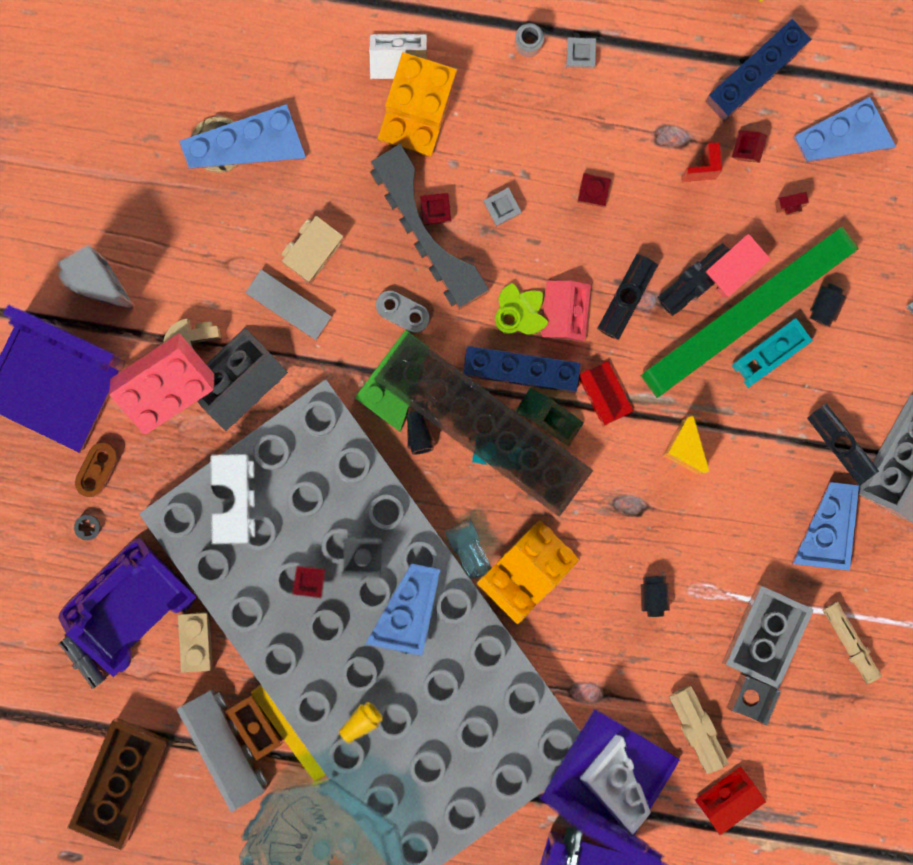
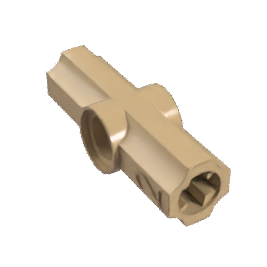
[669,686,729,774]

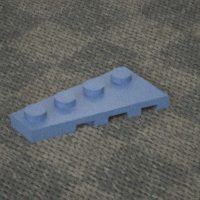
[179,104,306,169]

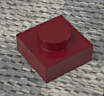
[732,130,767,163]
[577,173,611,208]
[775,192,809,215]
[420,193,451,225]
[292,566,326,598]

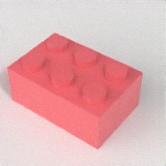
[109,333,214,435]

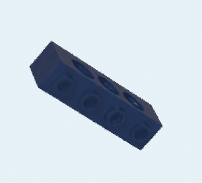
[705,19,812,122]
[463,346,581,393]

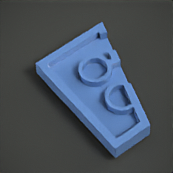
[792,482,859,571]
[365,564,440,656]

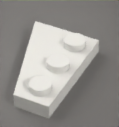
[580,735,650,835]

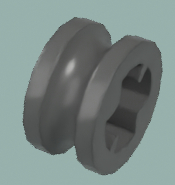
[74,515,101,541]

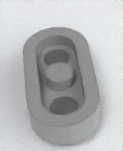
[376,291,429,333]

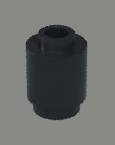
[810,283,847,327]
[640,576,670,617]

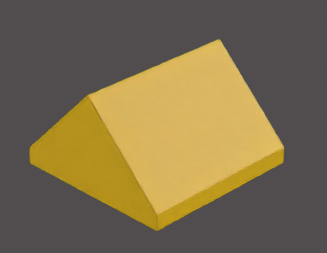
[663,416,710,475]

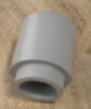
[515,23,544,57]

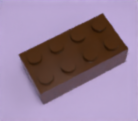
[68,718,170,850]

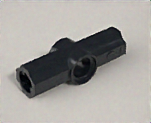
[657,243,730,316]
[597,254,658,341]
[807,403,879,486]

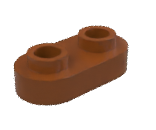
[75,443,118,497]

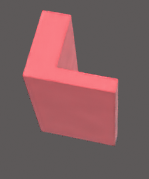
[705,234,771,298]
[541,281,591,341]

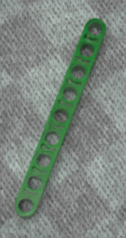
[640,226,859,398]

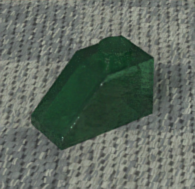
[515,388,584,446]

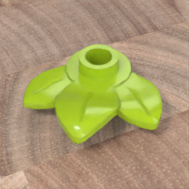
[495,283,548,335]

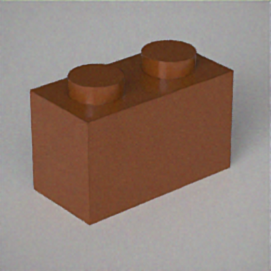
[227,694,283,760]

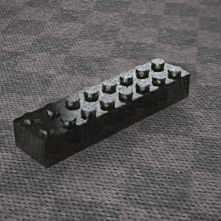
[373,333,594,517]

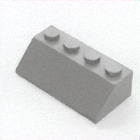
[58,244,134,309]
[858,394,913,523]
[177,689,268,812]

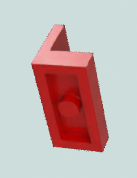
[682,142,722,182]
[578,361,633,427]
[695,766,766,835]

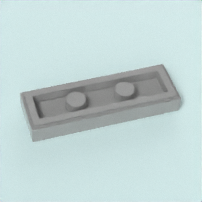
[245,270,332,341]

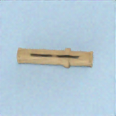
[822,601,882,685]

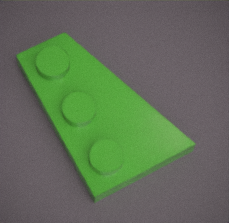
[355,330,428,432]

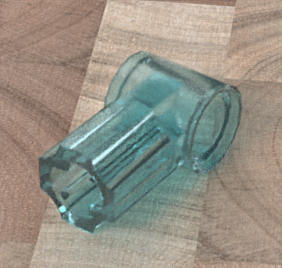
[444,519,492,579]

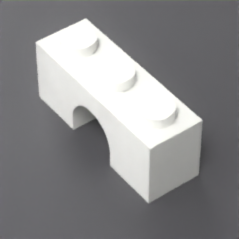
[211,455,255,543]

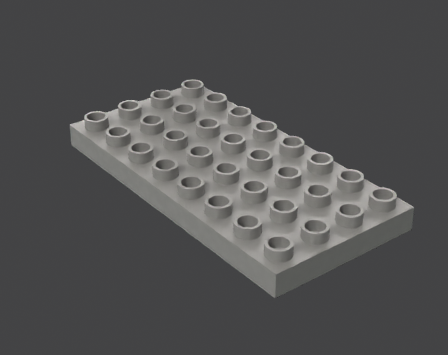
[139,379,580,865]

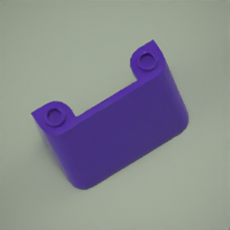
[58,538,196,677]

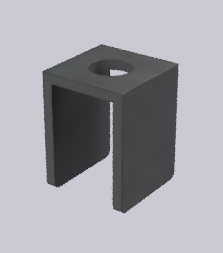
[341,538,382,577]
[726,674,781,726]

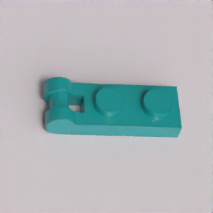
[731,318,813,388]

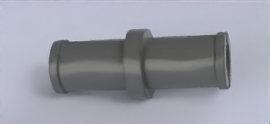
[58,636,107,689]

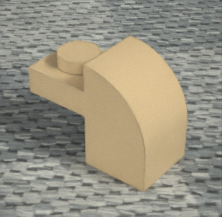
[163,319,221,351]

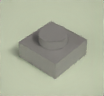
[566,38,596,69]
[483,188,522,227]

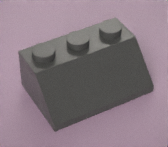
[197,328,288,431]

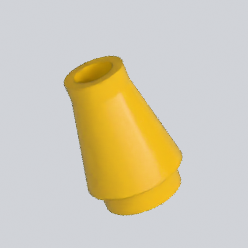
[339,702,383,744]

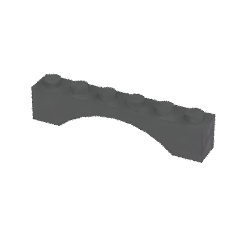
[369,144,489,310]

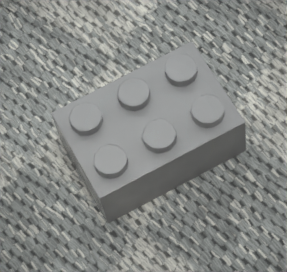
[722,585,814,689]

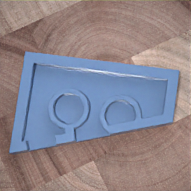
[793,97,896,162]

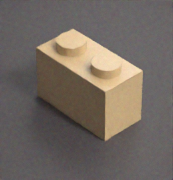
[281,216,345,285]
[178,612,213,673]

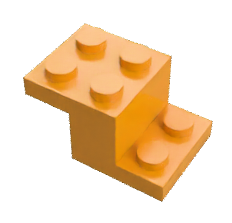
[377,52,457,158]
[477,520,580,624]

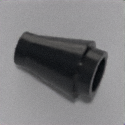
[406,411,435,455]

